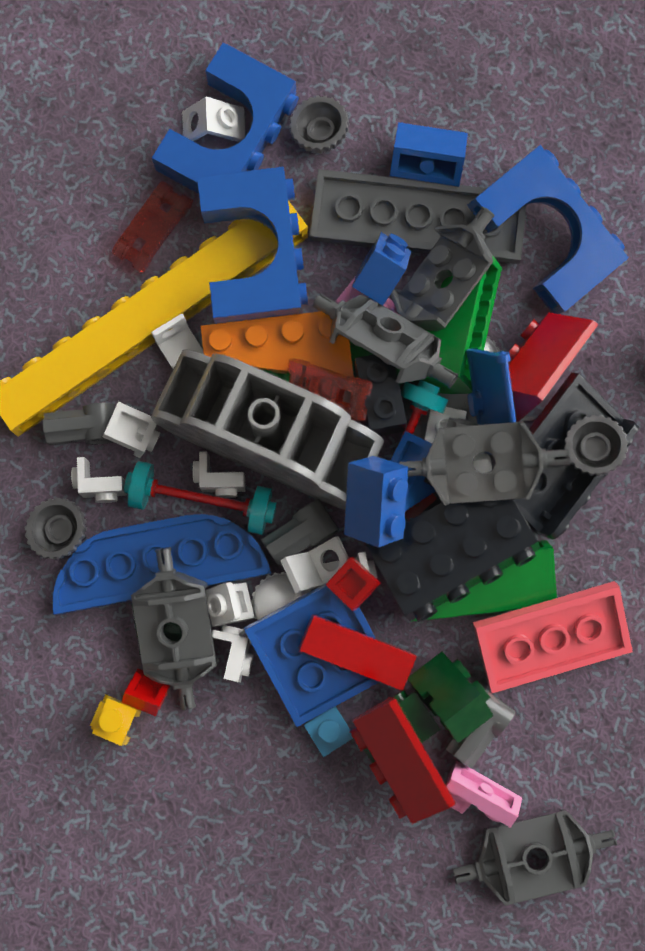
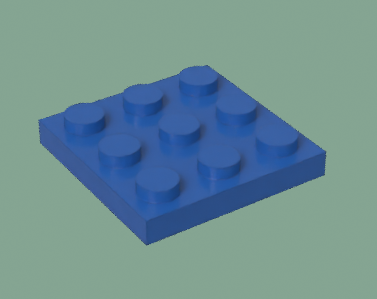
[244,584,379,727]

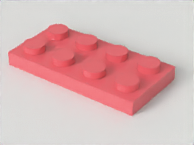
[473,581,633,693]

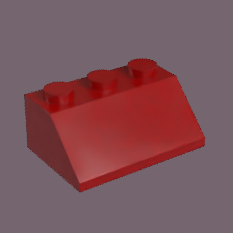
[507,312,598,422]
[349,697,456,824]

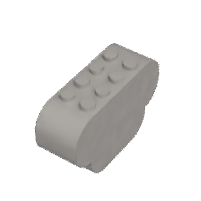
[151,349,384,510]

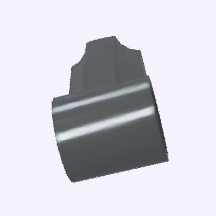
[43,403,115,445]
[262,499,339,567]
[445,689,515,769]

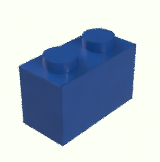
[390,122,468,187]
[352,232,411,306]
[344,456,408,547]

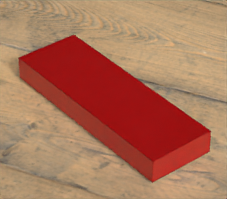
[298,614,417,691]

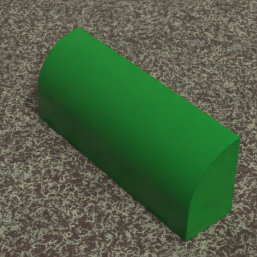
[410,255,502,394]
[411,540,557,622]

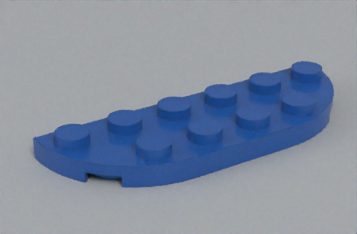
[53,514,272,615]

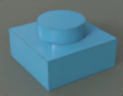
[304,706,353,757]

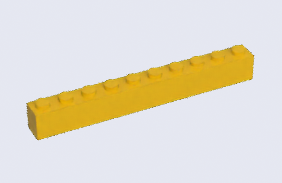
[0,201,308,437]

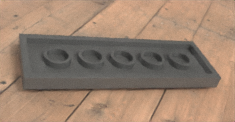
[310,169,527,264]

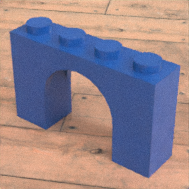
[152,42,299,194]
[467,145,629,314]
[197,167,308,324]

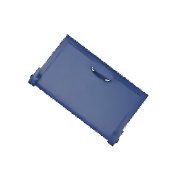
[466,348,516,455]

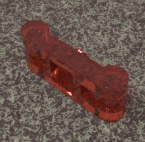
[112,181,193,273]
[287,358,373,421]

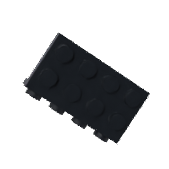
[513,372,639,540]
[366,499,540,622]

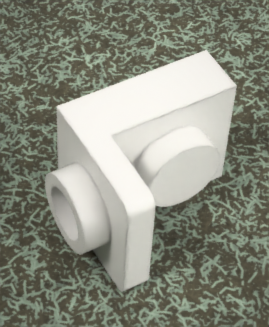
[102,402,160,458]

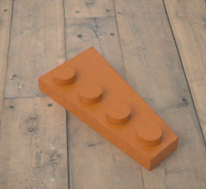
[201,311,354,382]

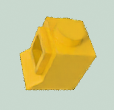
[90,694,142,746]

